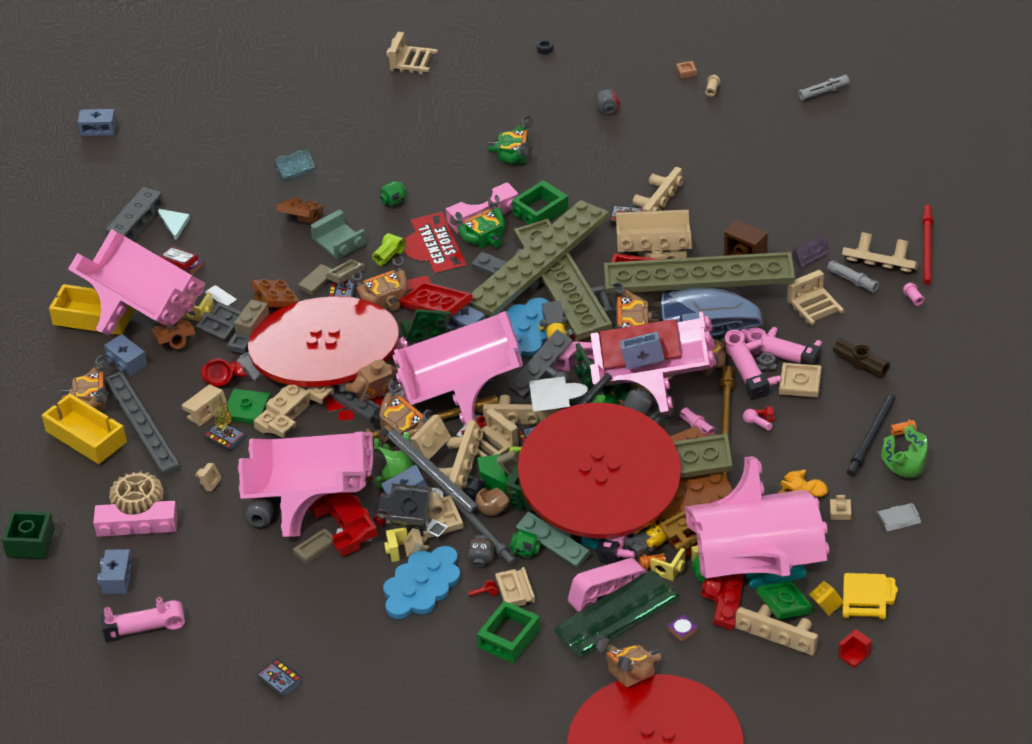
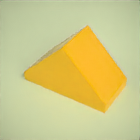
[809,581,844,616]

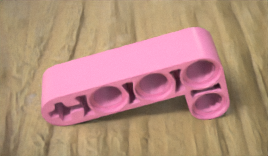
[568,558,648,616]

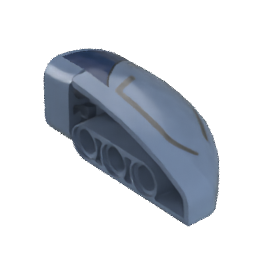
[662,287,764,336]

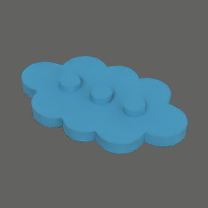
[507,298,548,357]
[383,546,460,619]

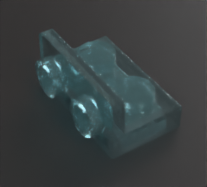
[275,149,316,180]

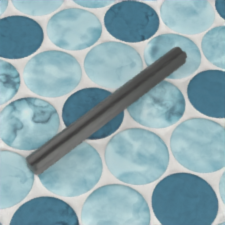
[387,429,477,513]

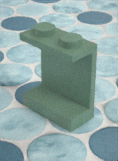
[310,209,366,260]

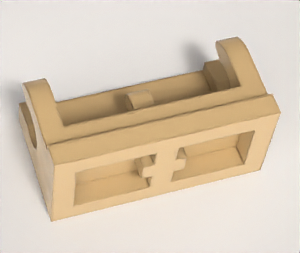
[181,384,227,426]

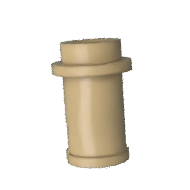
[705,75,720,97]

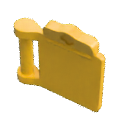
[843,573,898,620]

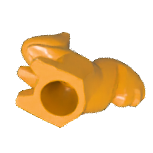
[778,470,828,497]

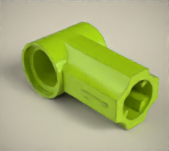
[372,233,406,266]

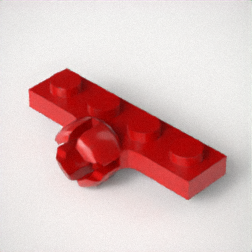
[701,573,744,630]

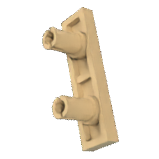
[633,167,684,212]
[842,232,918,272]
[483,395,562,425]
[438,420,483,490]
[735,604,818,656]

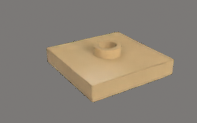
[779,363,822,397]

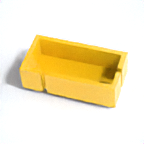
[49,284,135,335]
[42,393,127,464]

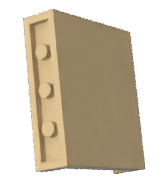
[616,210,692,252]

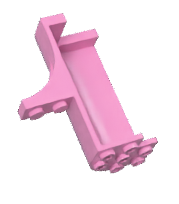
[68,229,206,336]
[393,311,523,426]
[590,311,716,415]
[238,432,373,537]
[685,456,829,578]

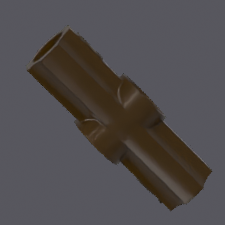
[833,338,890,377]

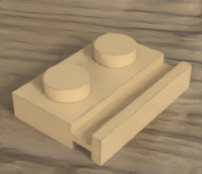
[495,567,535,606]

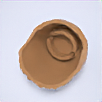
[475,488,510,516]

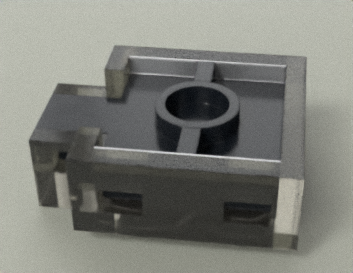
[378,483,433,531]

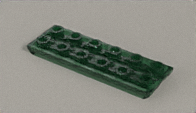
[555,570,680,657]

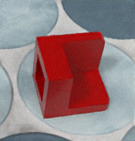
[838,629,872,668]

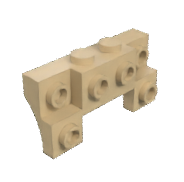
[254,385,334,438]

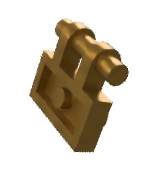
[659,511,697,552]

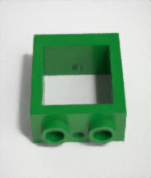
[512,180,569,225]
[477,601,541,664]

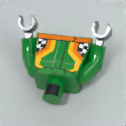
[488,115,533,165]
[450,195,505,248]

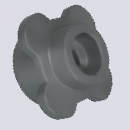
[757,353,777,370]

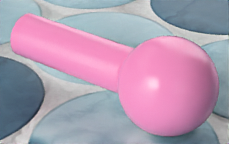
[743,409,772,431]

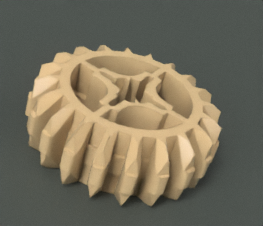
[109,471,164,515]

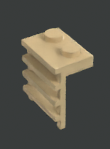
[387,32,438,74]
[787,270,844,325]
[475,408,519,457]
[395,415,451,459]

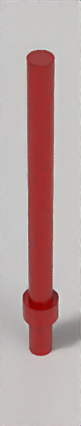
[922,205,933,285]

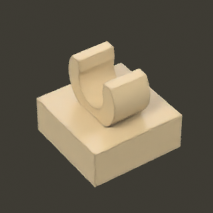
[195,463,222,491]
[830,495,851,520]
[403,528,429,557]

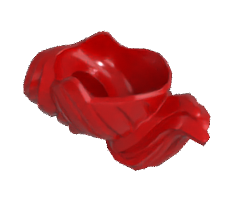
[201,358,247,387]

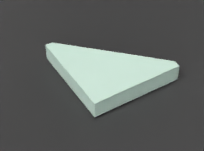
[158,209,190,240]

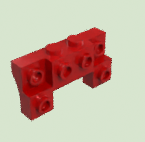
[308,492,378,557]

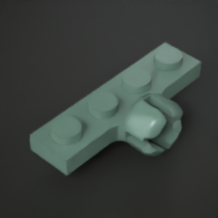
[516,511,591,569]

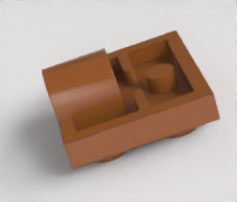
[276,197,324,224]
[251,279,300,307]
[151,318,195,349]

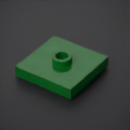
[222,389,271,424]
[756,581,814,619]

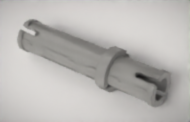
[798,74,850,101]
[827,260,879,293]

